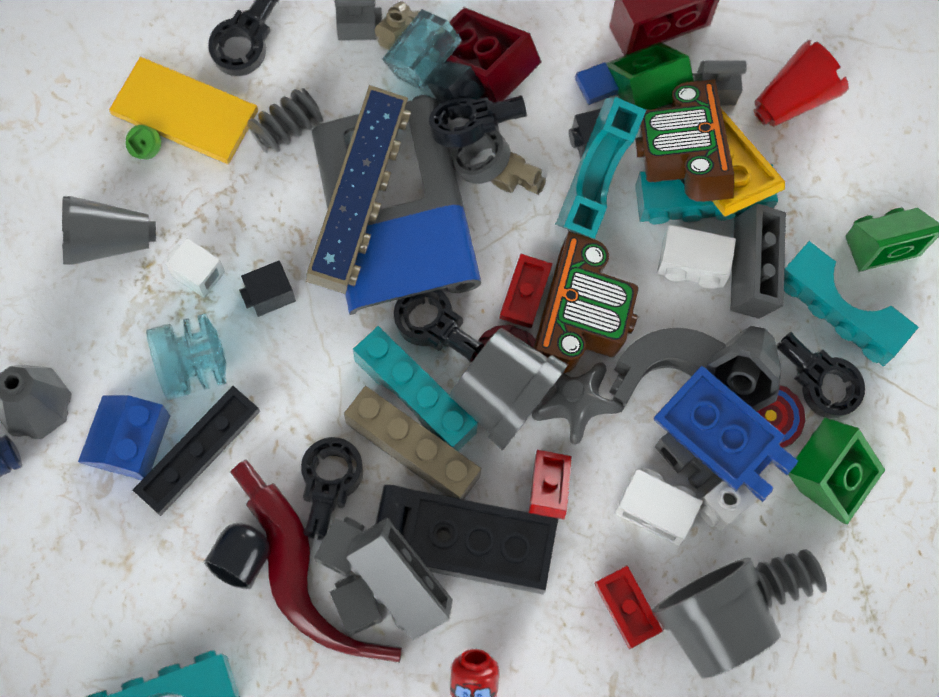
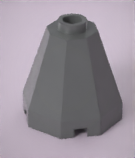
[707,326,781,411]
[0,365,72,439]

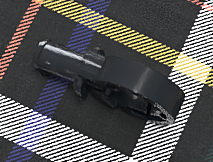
[208,0,279,76]
[429,95,527,148]
[394,289,484,363]
[776,332,865,418]
[301,437,363,540]

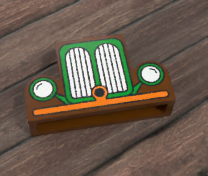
[635,79,734,202]
[533,231,638,374]

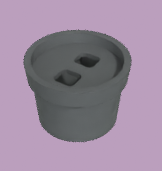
[449,327,568,451]
[652,558,781,678]

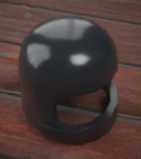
[204,523,270,589]

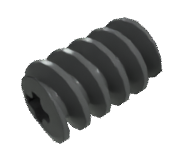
[247,88,324,153]
[755,549,827,608]

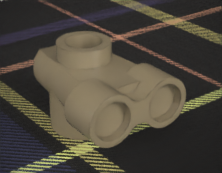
[375,1,427,51]
[491,152,546,195]

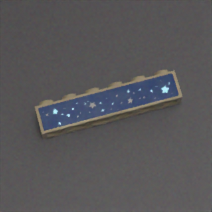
[306,85,411,294]

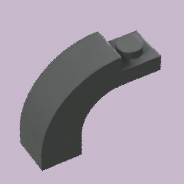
[609,328,725,411]

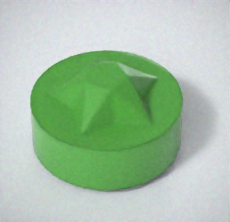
[125,125,161,160]

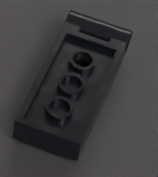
[375,485,558,594]

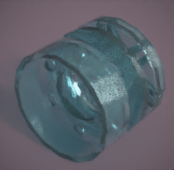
[146,313,227,401]

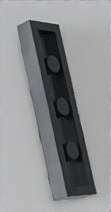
[133,386,260,516]

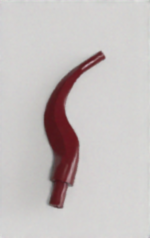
[230,460,402,663]

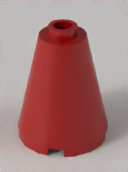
[753,40,849,127]

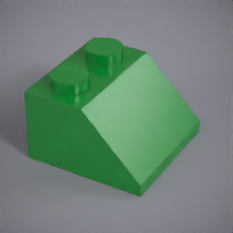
[606,42,694,110]
[845,207,939,272]
[788,418,885,525]

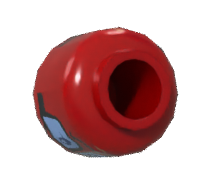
[450,649,499,697]

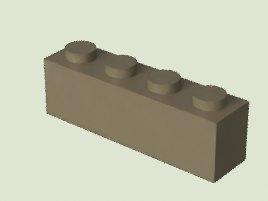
[344,385,482,500]

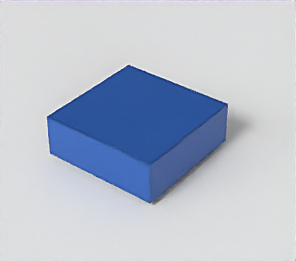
[575,62,619,105]

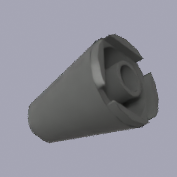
[62,196,156,265]

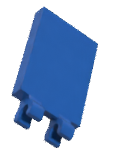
[654,366,798,502]

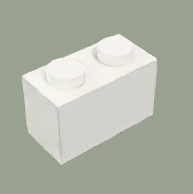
[657,225,736,289]
[614,469,703,546]

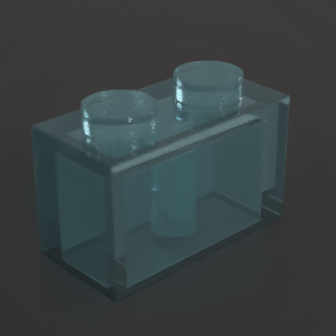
[382,9,462,91]

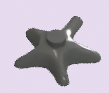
[531,362,624,445]

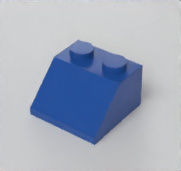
[78,395,170,480]

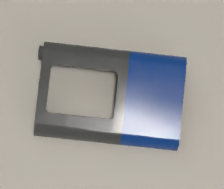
[312,95,482,315]

